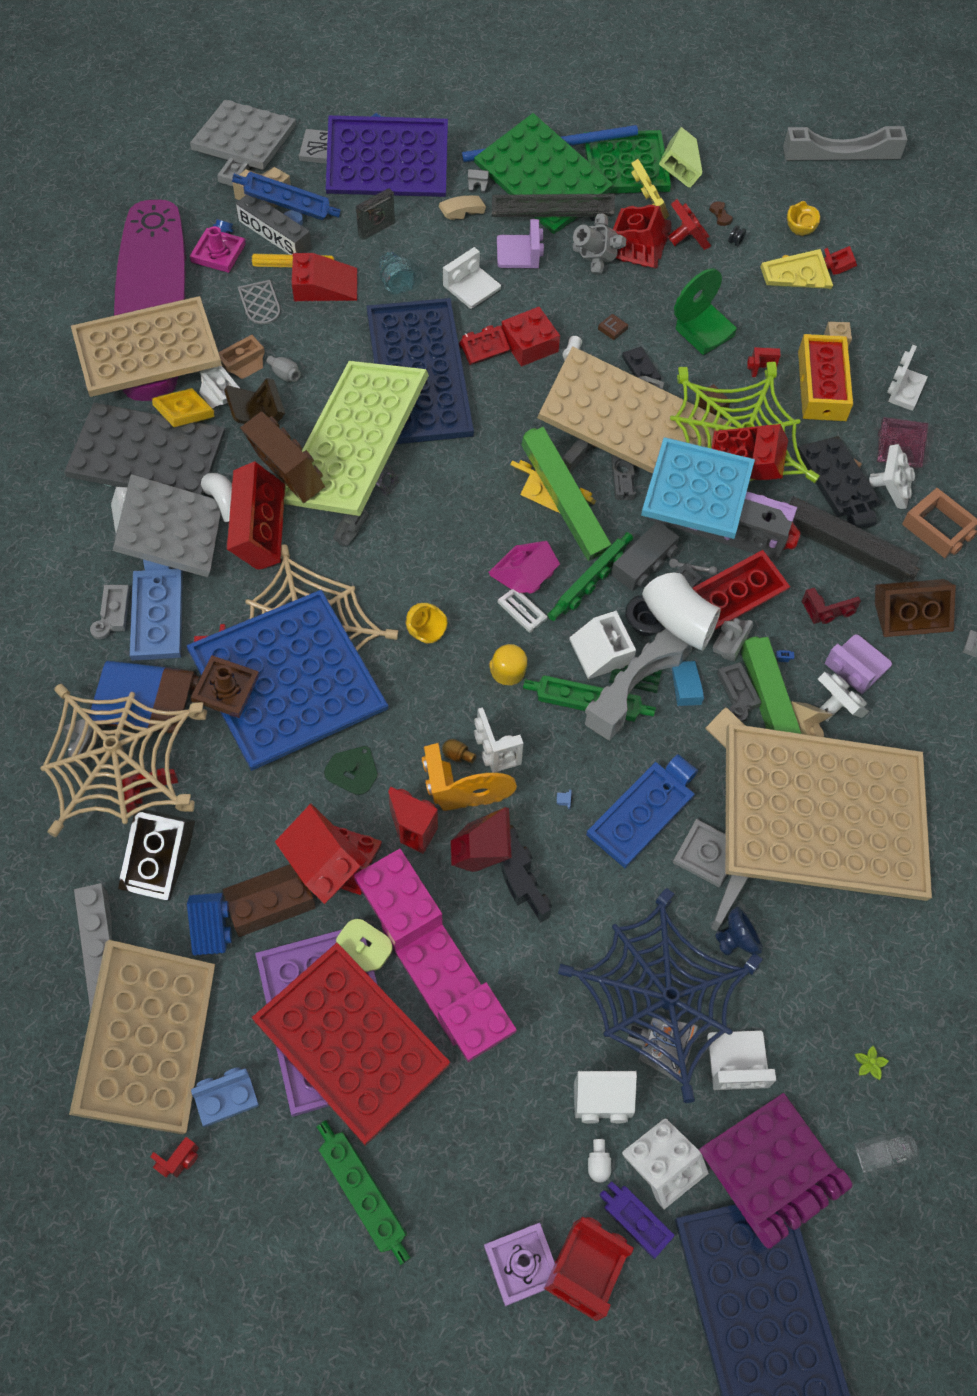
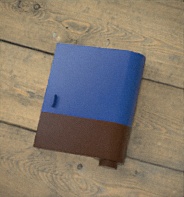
[89,661,200,734]

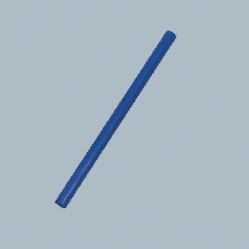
[462,125,638,162]

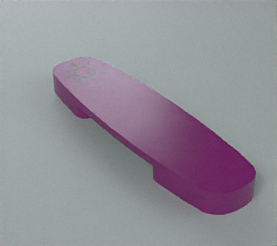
[114,200,186,401]

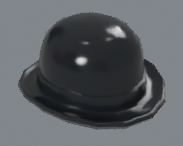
[626,595,666,636]

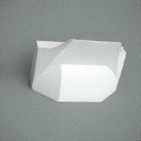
[199,366,239,408]

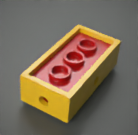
[798,334,853,421]

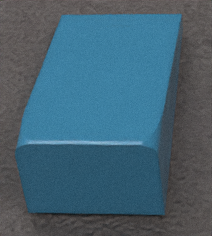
[672,661,704,706]

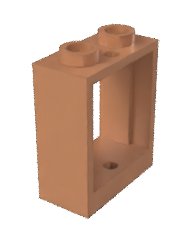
[902,488,977,558]

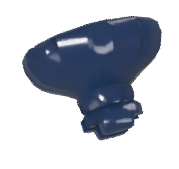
[715,907,763,955]

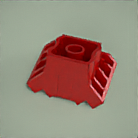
[613,205,671,268]

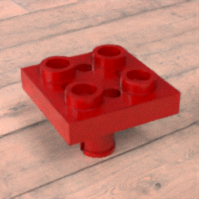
[668,199,711,250]

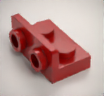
[459,325,510,365]

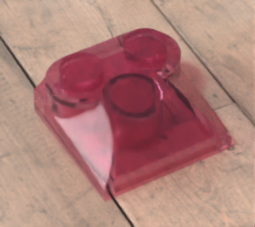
[877,417,928,468]

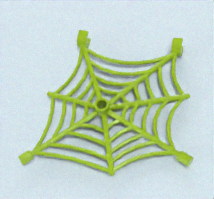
[670,362,820,483]

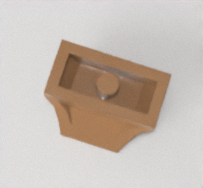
[218,335,265,379]

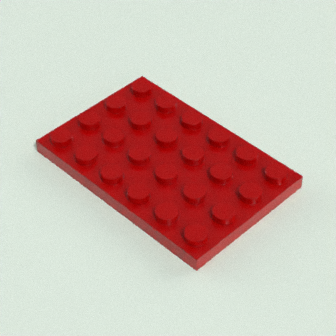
[252,942,450,1146]

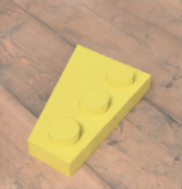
[631,159,669,219]
[760,249,833,289]

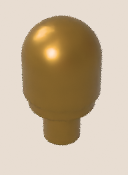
[442,739,476,763]

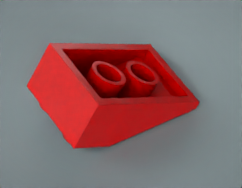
[292,253,357,301]
[275,804,368,904]

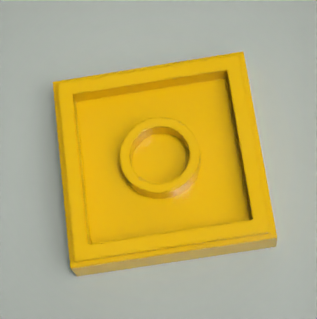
[152,388,214,427]

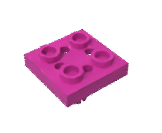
[190,226,246,273]

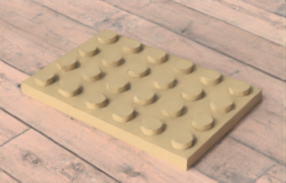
[71,296,222,397]
[69,940,215,1134]

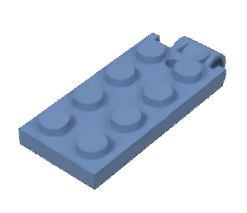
[130,559,183,661]

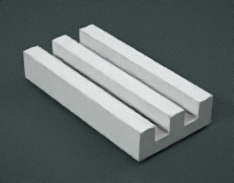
[498,589,548,633]

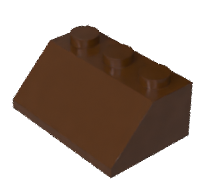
[875,579,956,637]
[223,864,316,937]

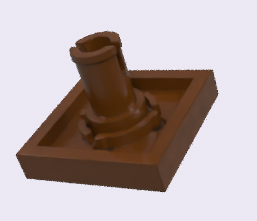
[191,655,259,718]

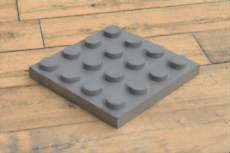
[190,100,296,170]
[112,474,221,577]

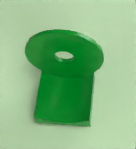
[674,268,737,355]

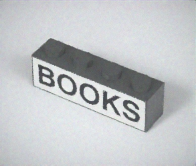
[236,195,312,255]

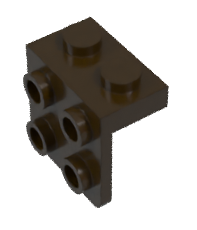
[224,378,286,424]

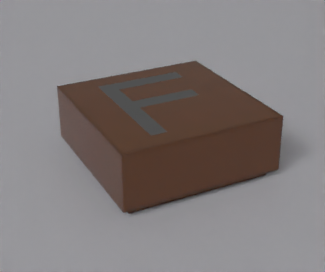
[598,314,628,340]

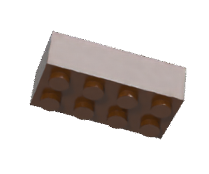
[240,411,325,504]

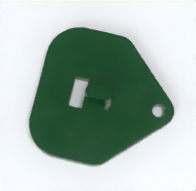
[324,746,377,795]

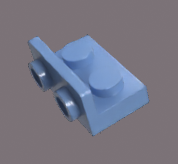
[191,1068,259,1127]

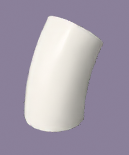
[642,572,721,651]

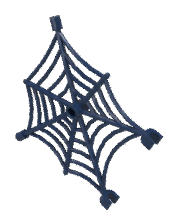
[558,888,763,1103]

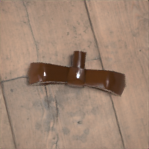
[709,201,733,226]

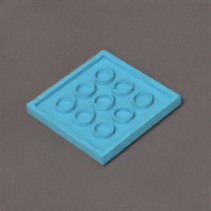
[641,437,755,539]

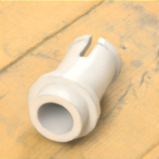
[563,336,582,361]

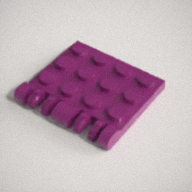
[699,1093,852,1248]

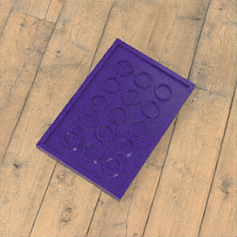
[326,115,448,197]

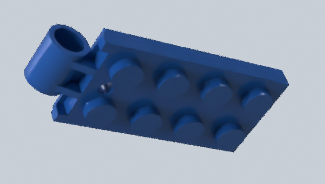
[586,754,698,869]

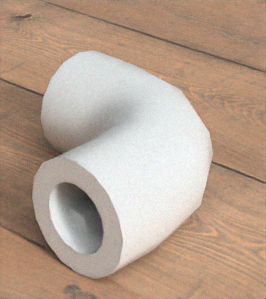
[201,473,232,522]

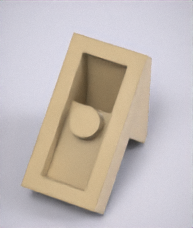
[791,701,833,737]

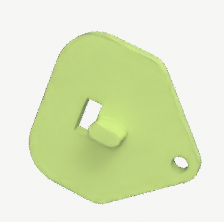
[336,919,392,972]

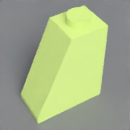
[659,127,702,188]

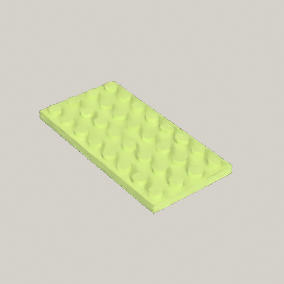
[284,361,429,516]

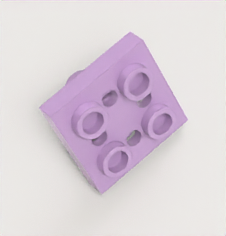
[484,1223,555,1307]

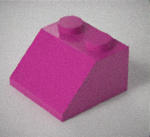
[488,541,560,594]

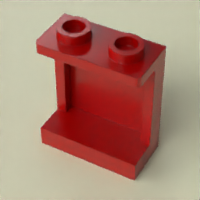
[544,1217,634,1321]

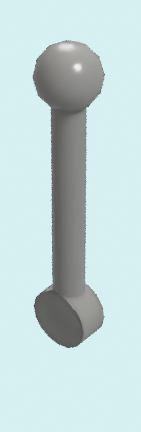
[669,559,717,575]

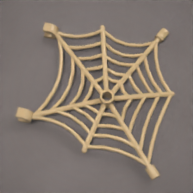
[245,545,398,651]
[40,684,207,837]

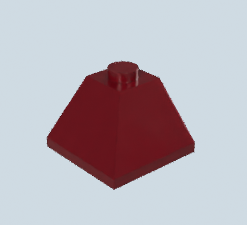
[451,807,512,872]

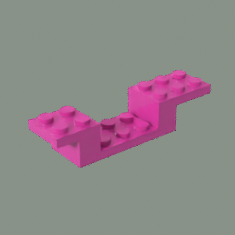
[354,849,517,1063]

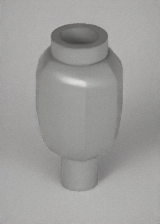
[266,356,301,382]

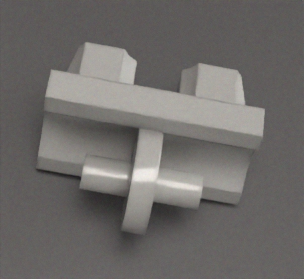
[712,618,753,661]

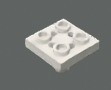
[869,444,915,509]
[818,672,869,722]

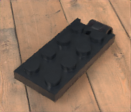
[798,436,881,532]

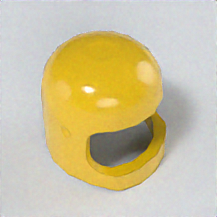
[489,644,527,685]

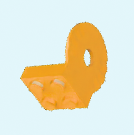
[422,743,517,811]

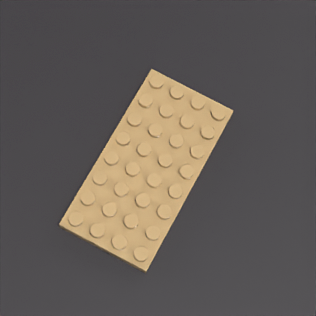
[537,346,732,474]

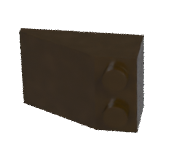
[118,810,195,901]

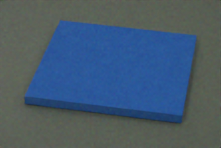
[187,590,388,771]

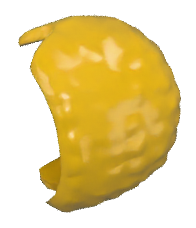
[787,201,820,236]
[406,603,448,644]

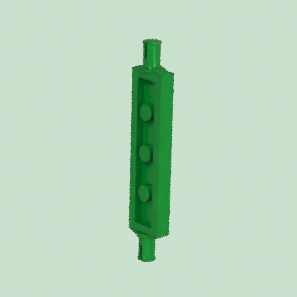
[547,532,634,621]
[523,675,656,722]
[316,1120,411,1266]

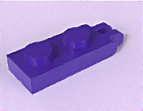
[599,1181,675,1259]

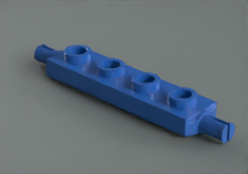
[232,172,340,220]

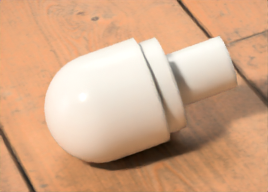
[588,1139,611,1182]

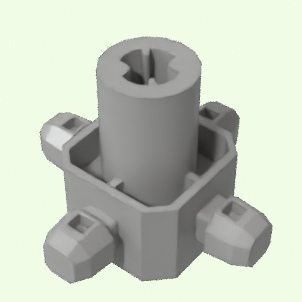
[573,214,626,275]

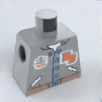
[627,1017,698,1082]

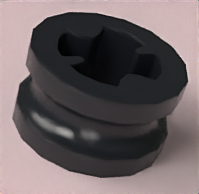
[728,225,746,247]

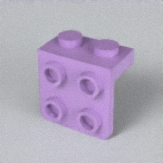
[497,219,544,268]
[825,635,892,694]

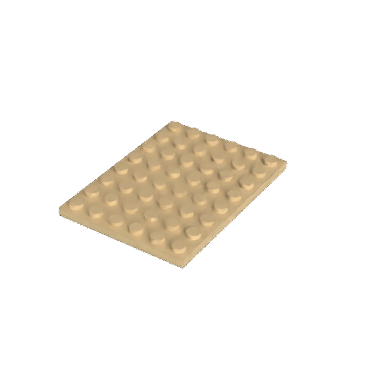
[725,723,932,901]

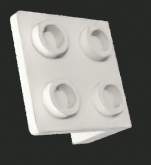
[443,247,501,309]
[887,345,928,411]
[474,707,523,773]
[707,1031,776,1090]
[622,1119,709,1209]

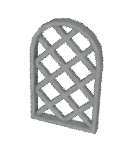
[238,280,280,324]

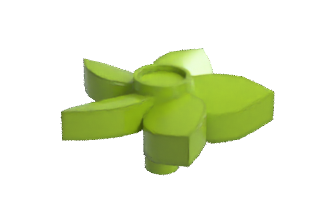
[854,1046,889,1080]

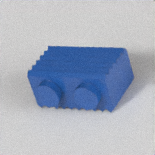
[187,893,232,956]

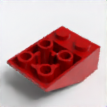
[711,424,788,480]

